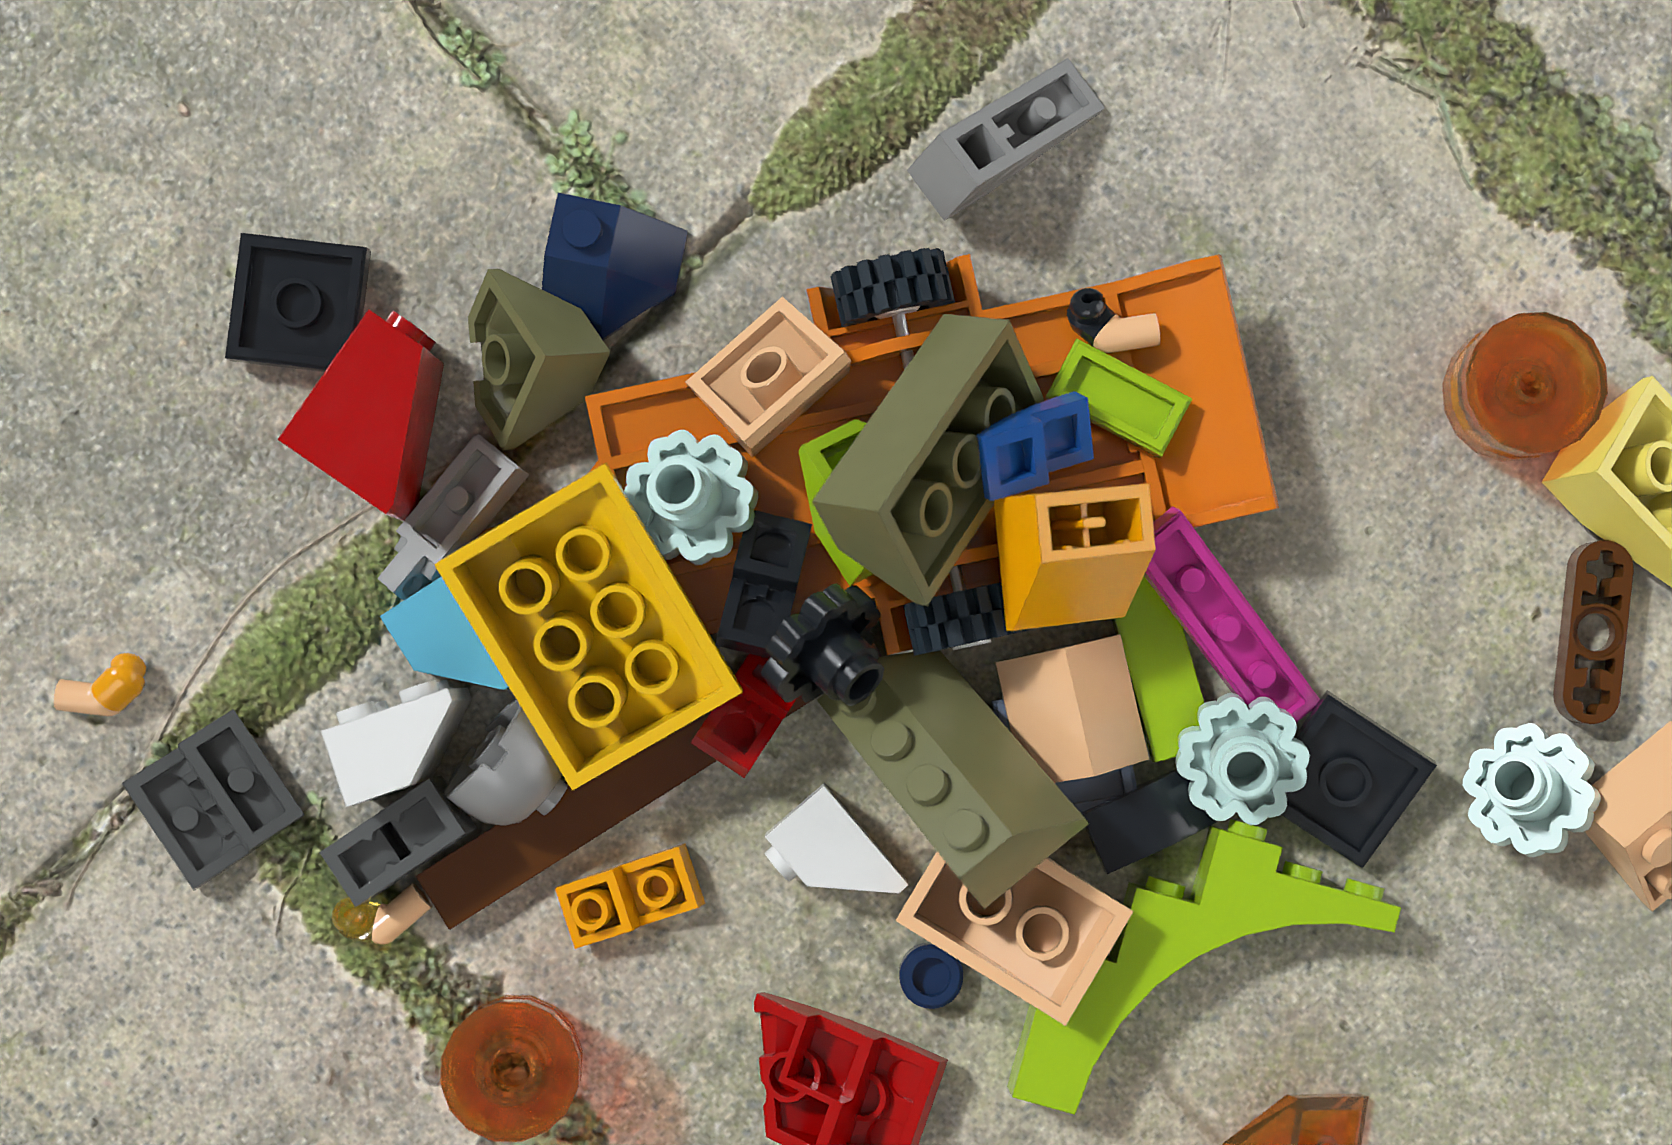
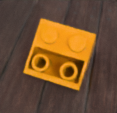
[994,483,1155,631]

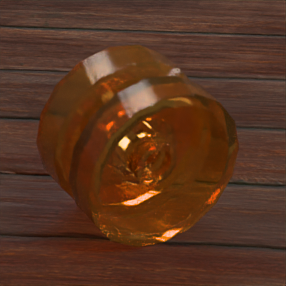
[1442,312,1608,462]

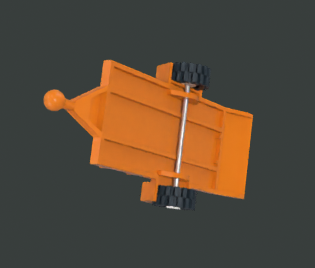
[477,248,1279,656]

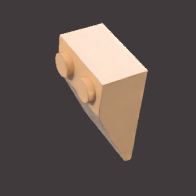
[895,852,1134,1026]

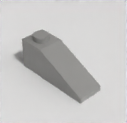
[907,58,1105,221]

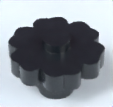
[761,583,884,705]

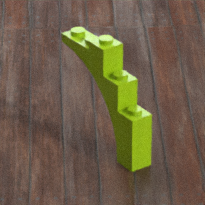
[1007,819,1401,1115]

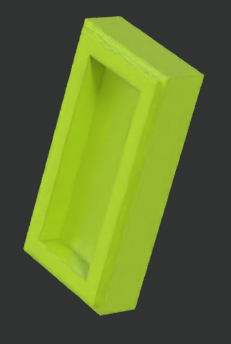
[1045,338,1192,458]

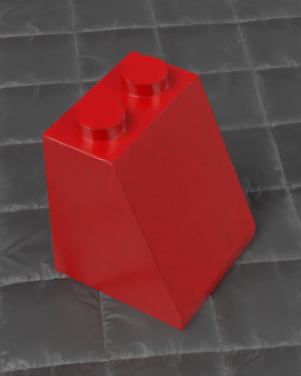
[277,309,444,521]

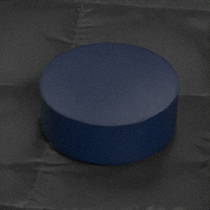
[899,942,963,1009]

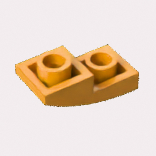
[555,843,705,949]

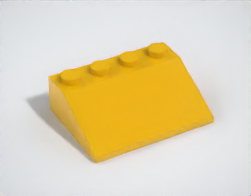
[434,462,743,791]

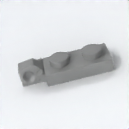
[377,434,529,600]

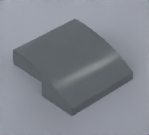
[122,709,304,891]

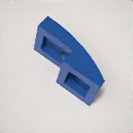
[977,391,1094,501]

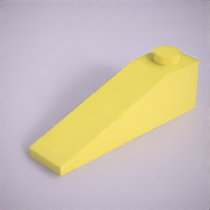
[1542,376,1672,588]

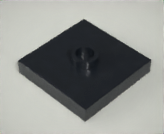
[225,233,371,372]
[1281,690,1437,869]

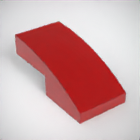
[691,654,797,778]

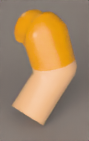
[54,653,146,716]

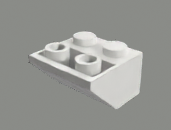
[321,680,472,807]

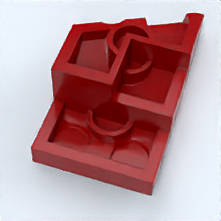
[754,992,948,1145]

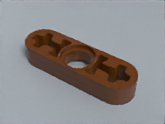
[1553,540,1634,724]

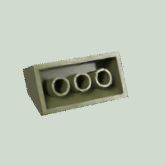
[812,314,1045,606]
[817,650,1088,909]

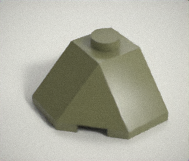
[468,269,610,450]

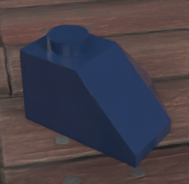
[542,192,689,341]

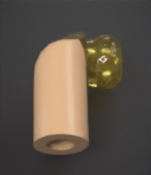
[332,883,433,945]

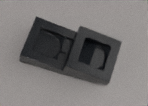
[716,510,812,659]
[1081,769,1219,874]

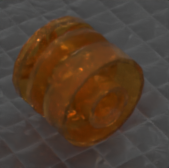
[440,994,583,1142]

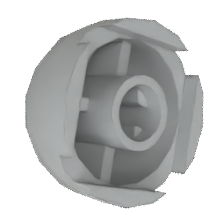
[444,698,568,825]

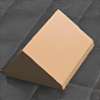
[686,296,851,458]
[995,634,1149,783]

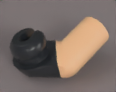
[1067,288,1160,353]

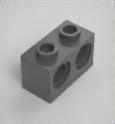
[319,775,476,907]

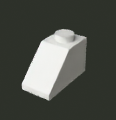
[764,783,908,893]

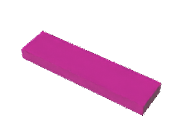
[1144,506,1320,723]

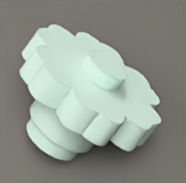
[624,430,759,565]
[1175,693,1310,825]
[1462,723,1601,857]

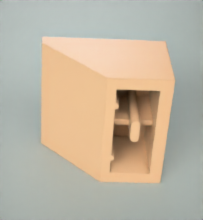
[1585,721,1672,912]

